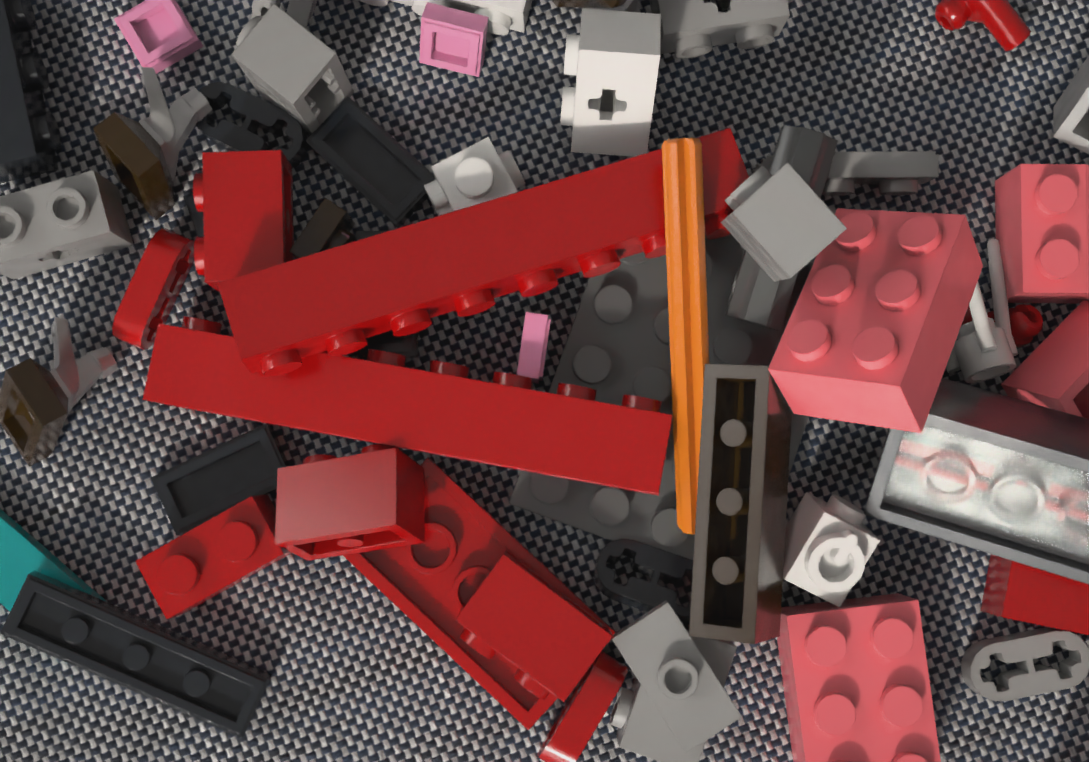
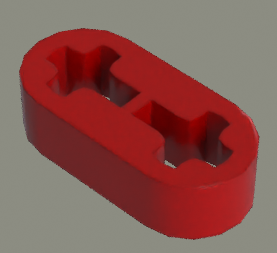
[112,228,195,350]
[537,651,628,762]

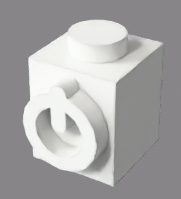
[424,137,525,216]
[783,492,880,607]

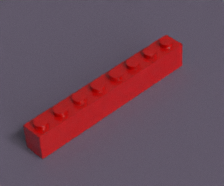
[217,128,749,377]
[142,316,673,496]

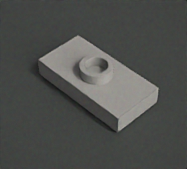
[612,600,742,754]

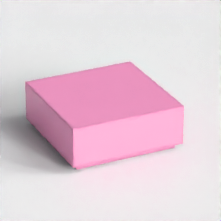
[114,0,204,74]
[419,2,489,77]
[517,312,551,384]

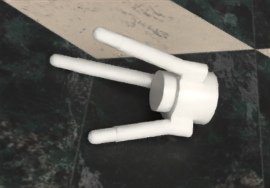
[946,239,1018,383]

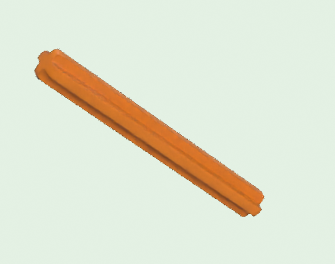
[662,137,710,534]

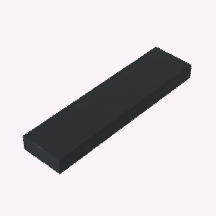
[0,570,272,738]

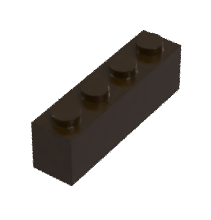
[689,364,792,644]

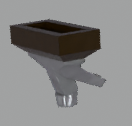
[93,67,212,220]
[0,317,117,467]

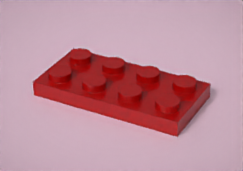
[343,457,616,730]

